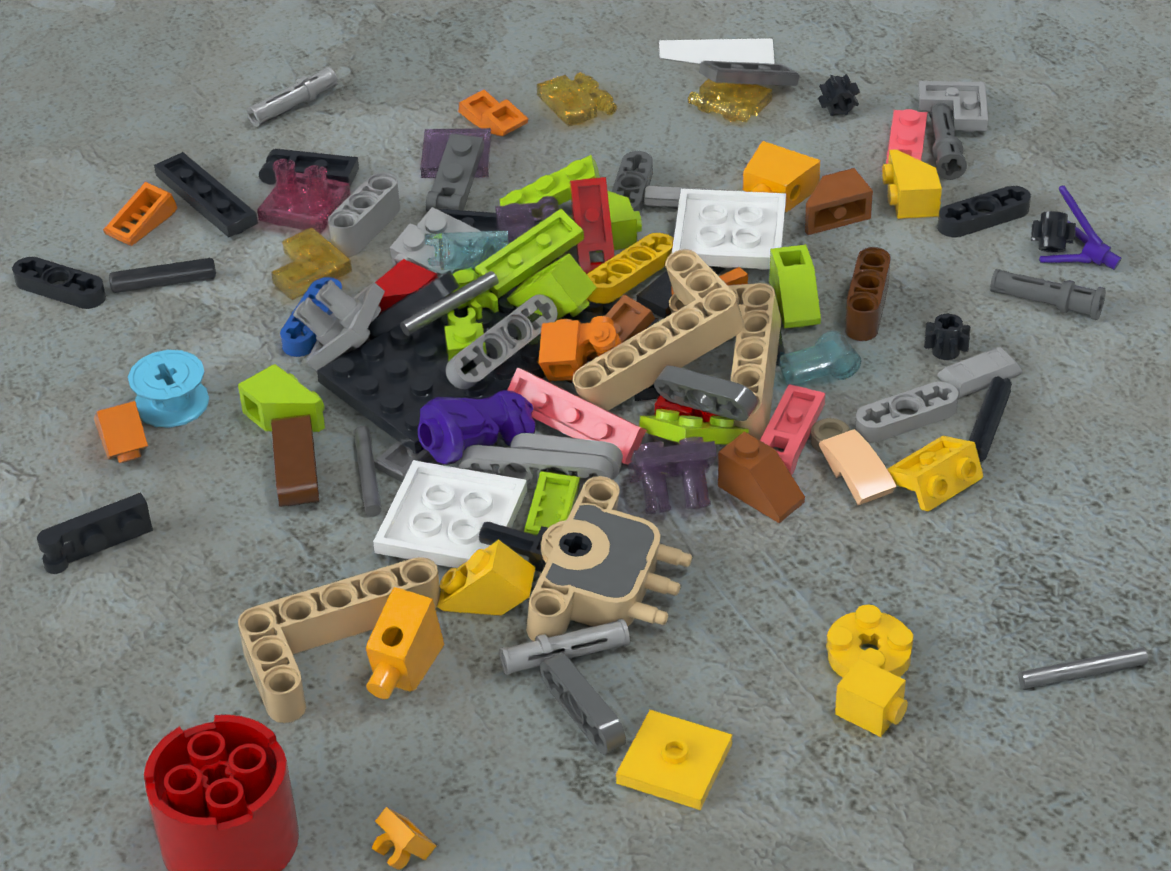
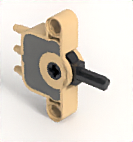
[479,476,692,641]

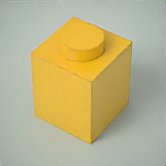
[835,658,908,737]

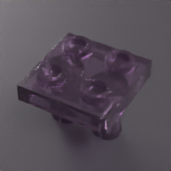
[628,437,717,514]

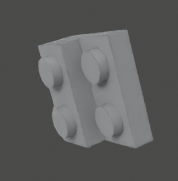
[390,207,491,277]

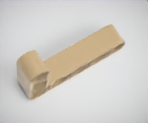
[572,249,744,411]
[669,283,781,440]
[238,557,440,723]

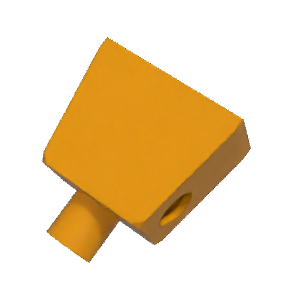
[743,141,820,212]
[366,587,444,699]

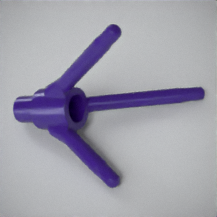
[1039,185,1122,270]

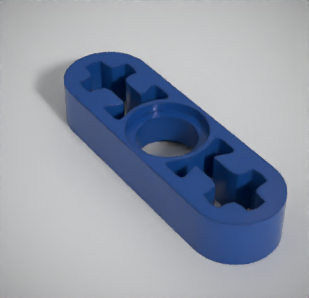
[280,277,342,357]

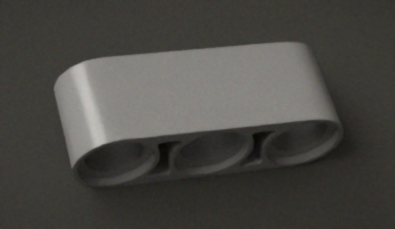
[328,172,400,257]

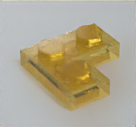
[271,227,352,300]

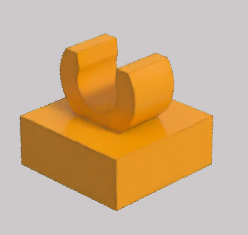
[372,807,436,870]

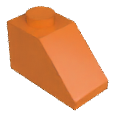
[94,401,148,463]

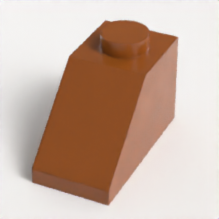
[805,168,873,235]
[718,431,805,523]

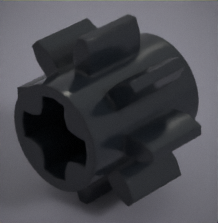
[818,74,860,116]
[1031,211,1076,253]
[924,313,971,360]

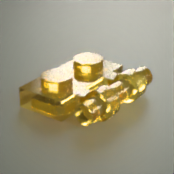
[537,72,617,127]
[688,79,772,123]

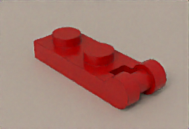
[569,177,615,275]

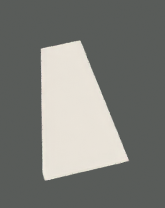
[659,38,775,64]

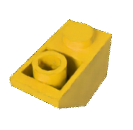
[882,149,942,219]
[437,540,535,616]

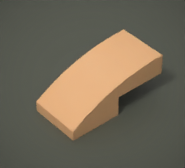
[819,429,897,505]

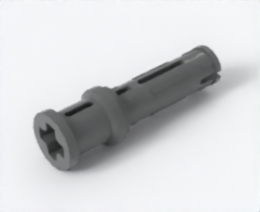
[929,103,967,180]
[990,269,1106,320]

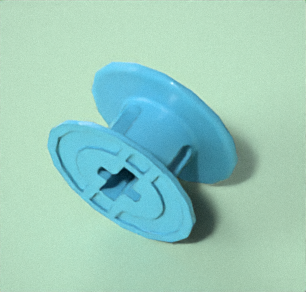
[128,350,210,428]

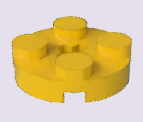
[826,604,914,677]

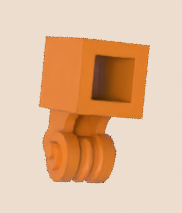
[538,316,622,382]

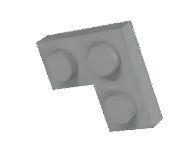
[918,81,988,132]

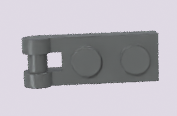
[426,133,485,211]

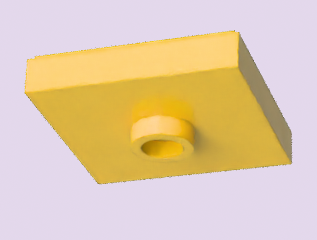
[616,710,733,810]

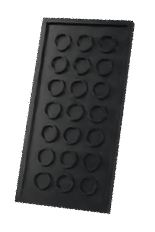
[317,258,621,454]

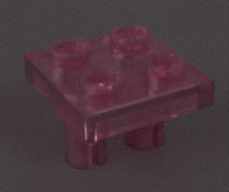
[257,159,351,234]

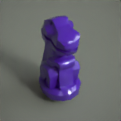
[418,390,535,465]

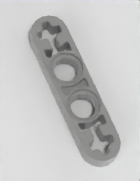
[446,295,558,389]
[459,445,614,493]

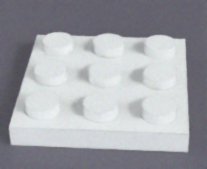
[672,189,786,270]
[373,460,527,568]

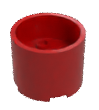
[144,715,299,871]

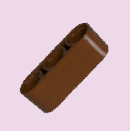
[845,247,891,341]
[271,414,319,507]

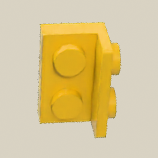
[887,436,983,511]

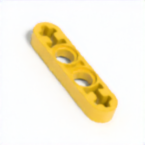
[587,233,674,304]

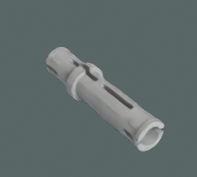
[247,67,338,127]
[499,619,630,675]

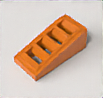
[103,182,178,246]

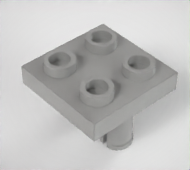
[293,280,385,371]

